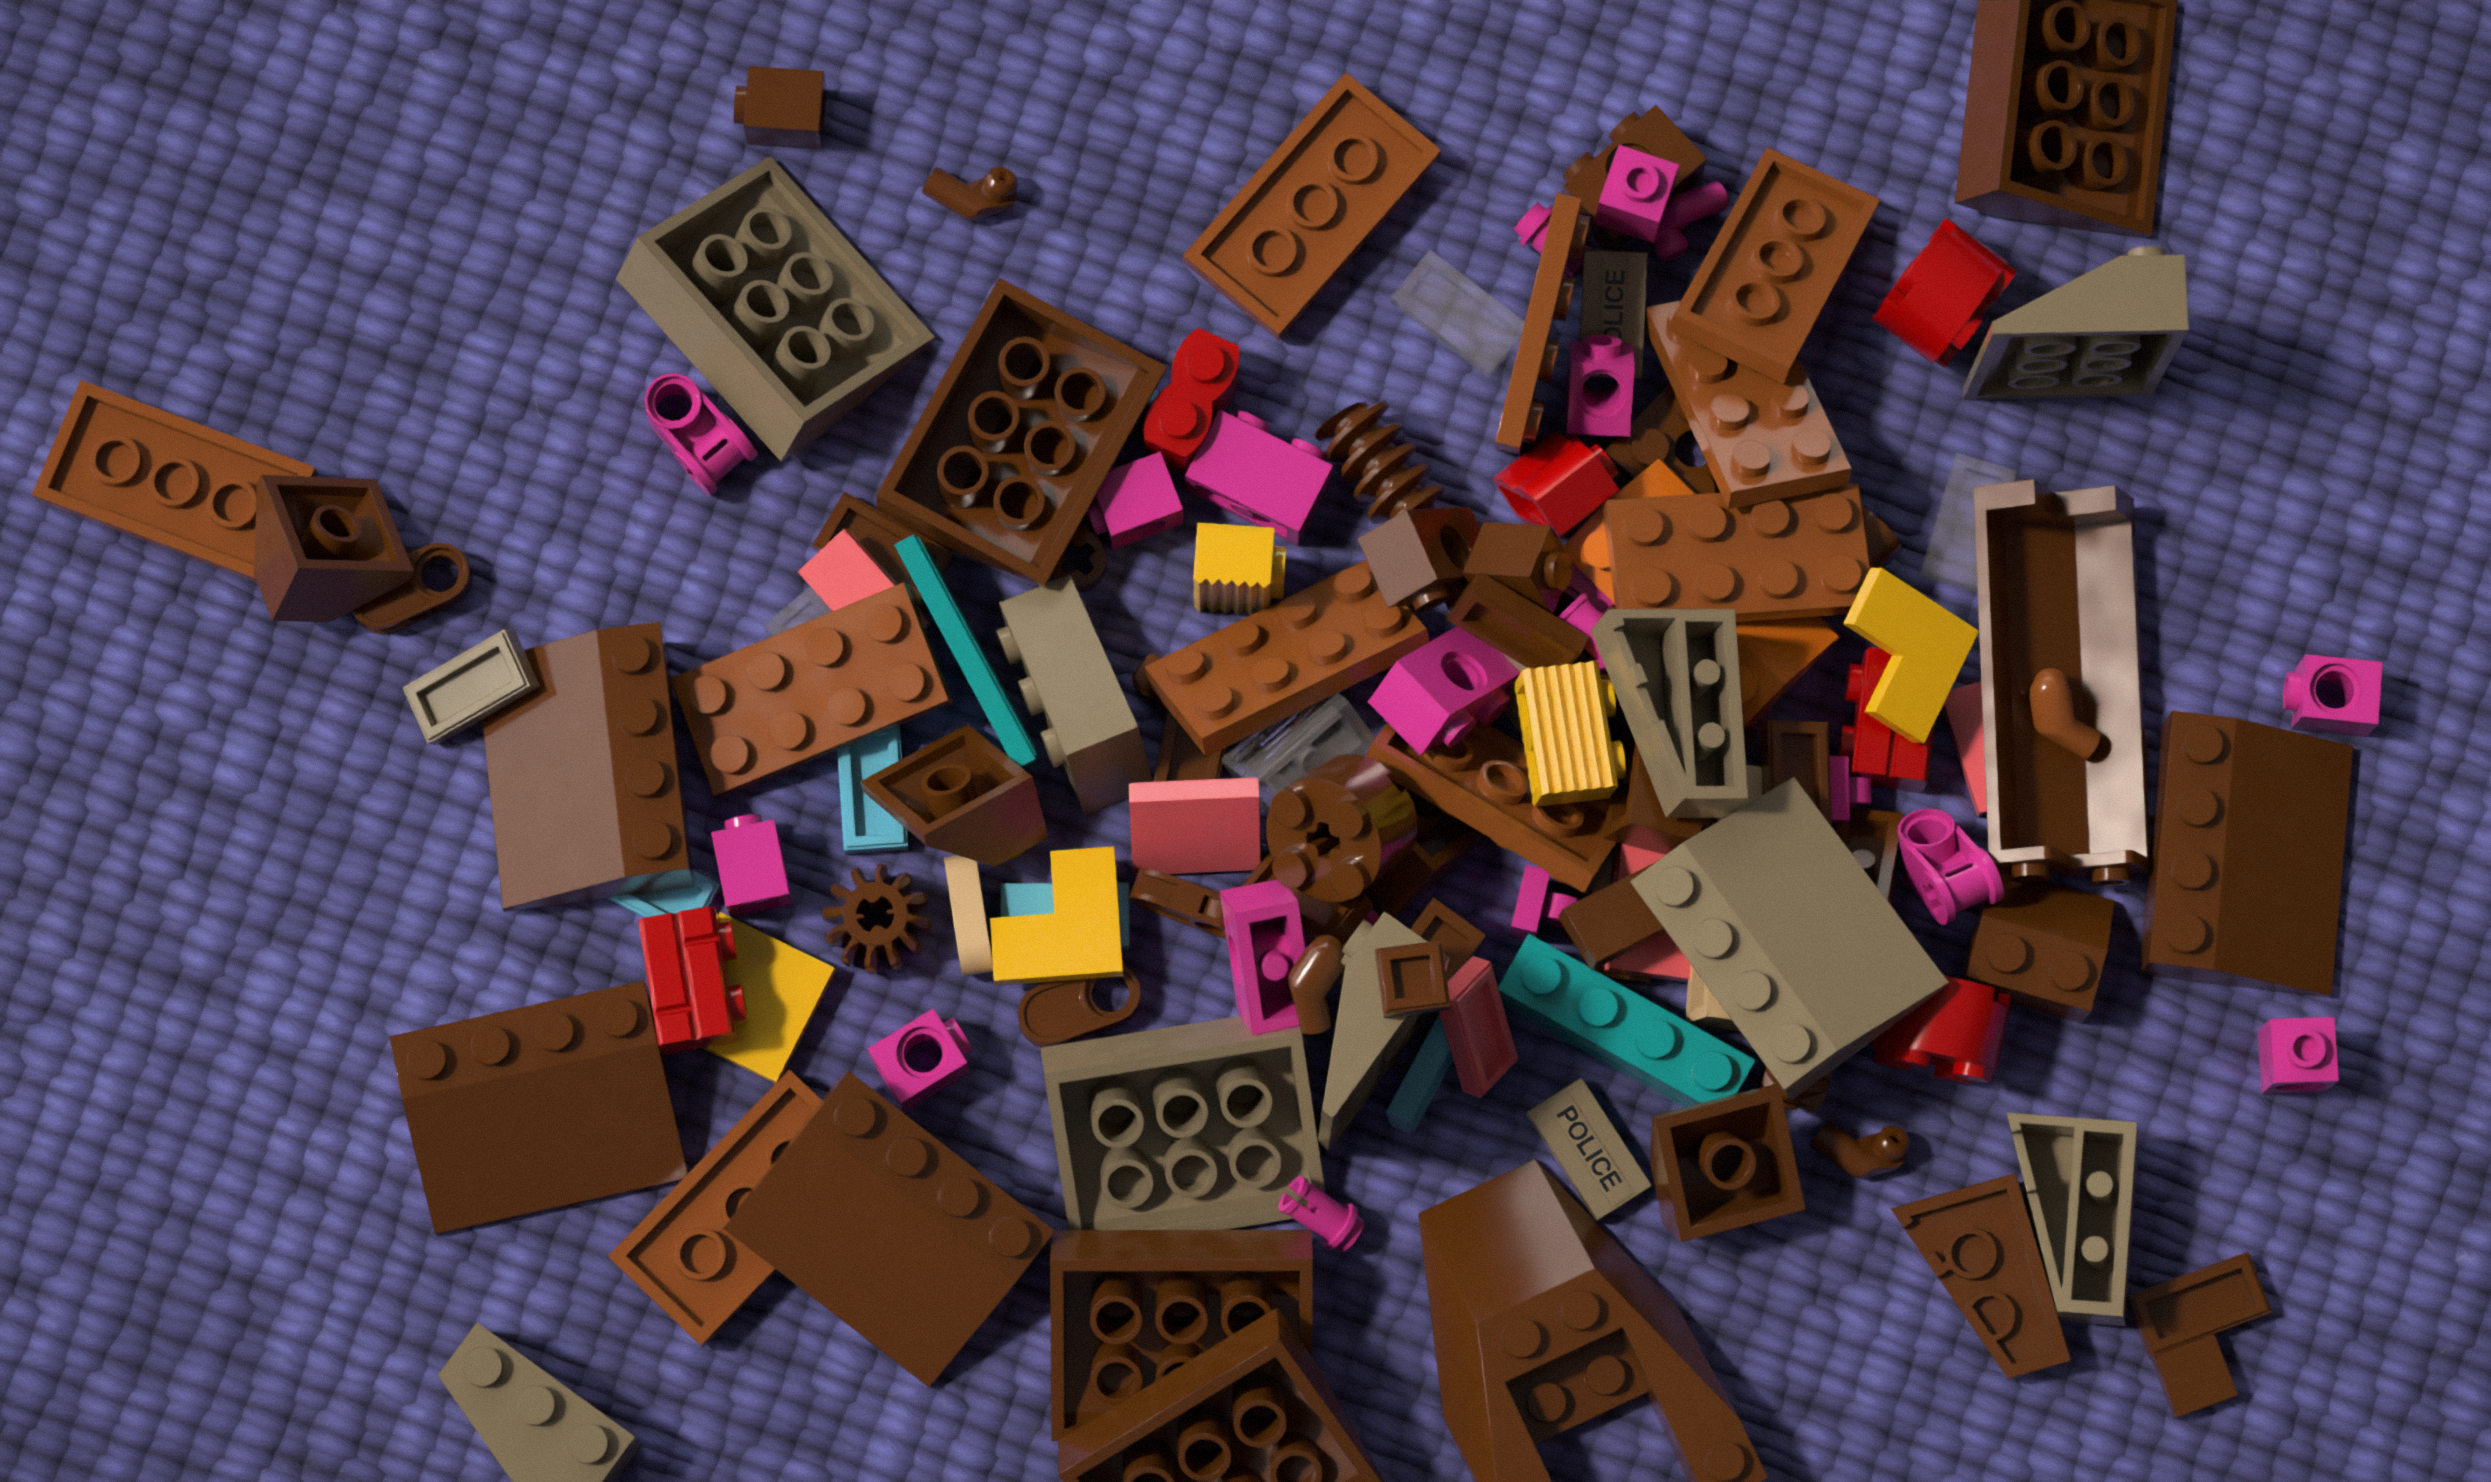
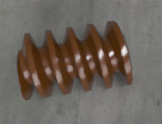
[1314,400,1445,524]

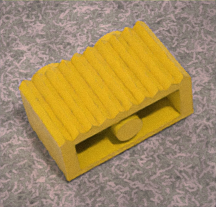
[1193,523,1286,615]
[1515,661,1626,807]

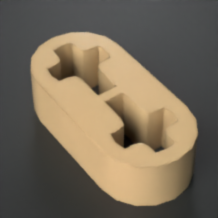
[944,855,993,976]

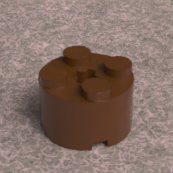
[1266,754,1417,902]

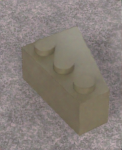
[996,574,1153,816]
[1591,609,1748,818]
[2006,1112,2139,1326]
[438,1322,642,1482]

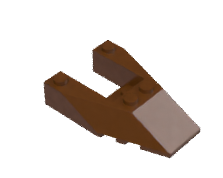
[1418,1159,1768,1482]

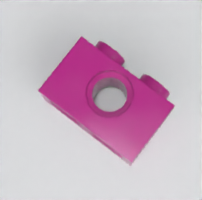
[1368,626,1521,756]
[1220,879,1305,1035]

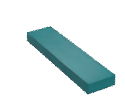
[894,534,1042,770]

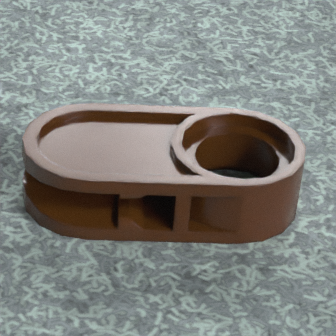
[352,543,473,635]
[1128,867,1227,940]
[1017,965,1141,1048]

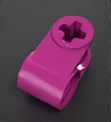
[644,373,758,496]
[1898,808,2004,925]

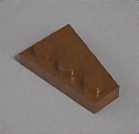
[1891,1173,2071,1380]

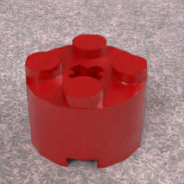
[1871,217,2017,368]
[1870,976,2012,1085]

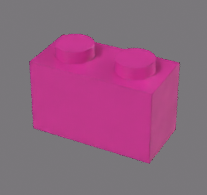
[1185,409,1333,546]

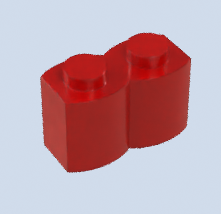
[1144,328,1239,476]
[1492,431,1619,539]

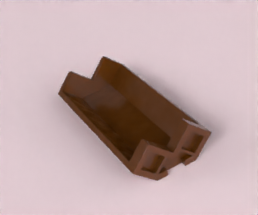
[1973,479,2151,886]

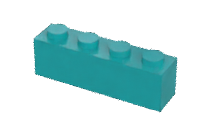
[1498,933,1755,1107]

